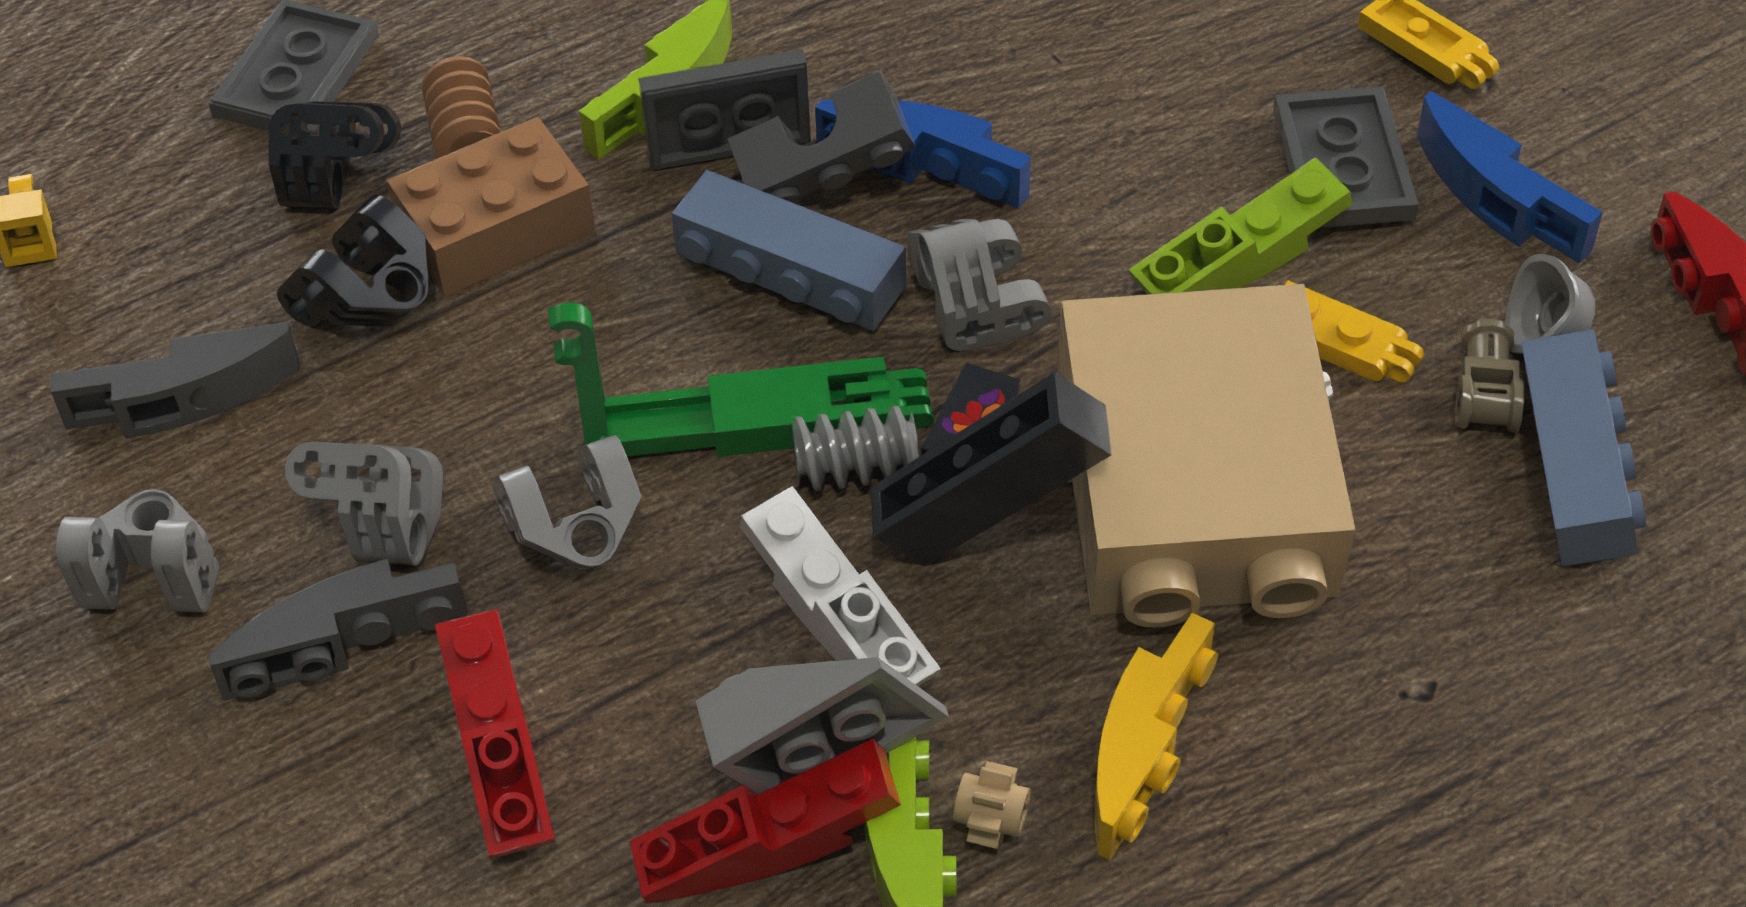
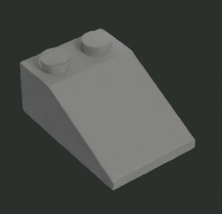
[695,657,949,794]

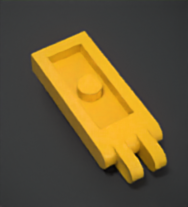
[1357,0,1499,89]
[1285,280,1424,383]

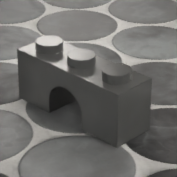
[727,70,916,205]

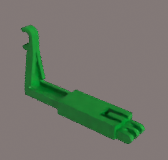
[548,303,934,457]

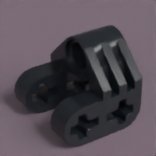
[269,101,402,209]
[277,195,428,327]

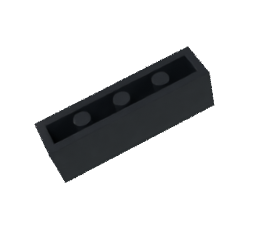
[871,372,1111,566]

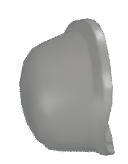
[1505,254,1595,354]

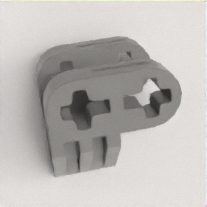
[908,219,1052,351]
[492,435,642,569]
[285,442,443,566]
[56,489,219,612]

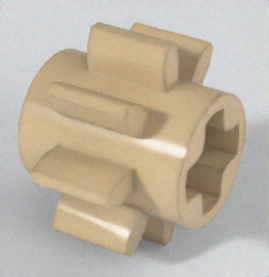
[953,761,1031,849]

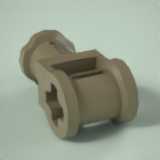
[1455,319,1524,433]

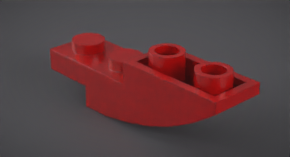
[1651,191,1746,376]
[435,609,555,859]
[629,739,901,902]

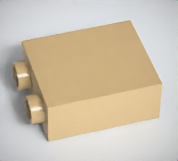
[1057,284,1355,628]

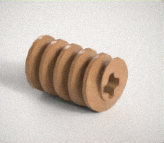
[421,56,500,159]

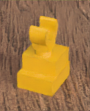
[0,174,57,267]

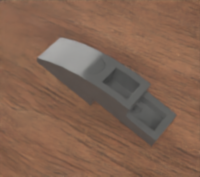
[51,322,300,439]
[208,559,467,701]

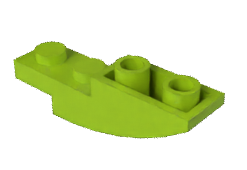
[579,0,732,160]
[1129,157,1352,295]
[864,737,957,907]

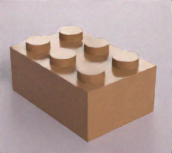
[386,117,595,297]

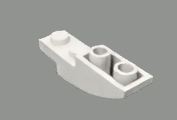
[739,486,941,686]

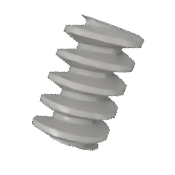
[792,405,919,492]

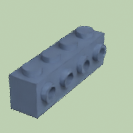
[671,170,906,331]
[1521,329,1647,566]

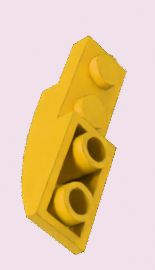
[1094,613,1218,861]

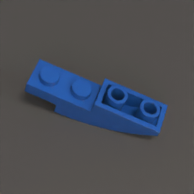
[1417,91,1603,263]
[815,99,1031,209]

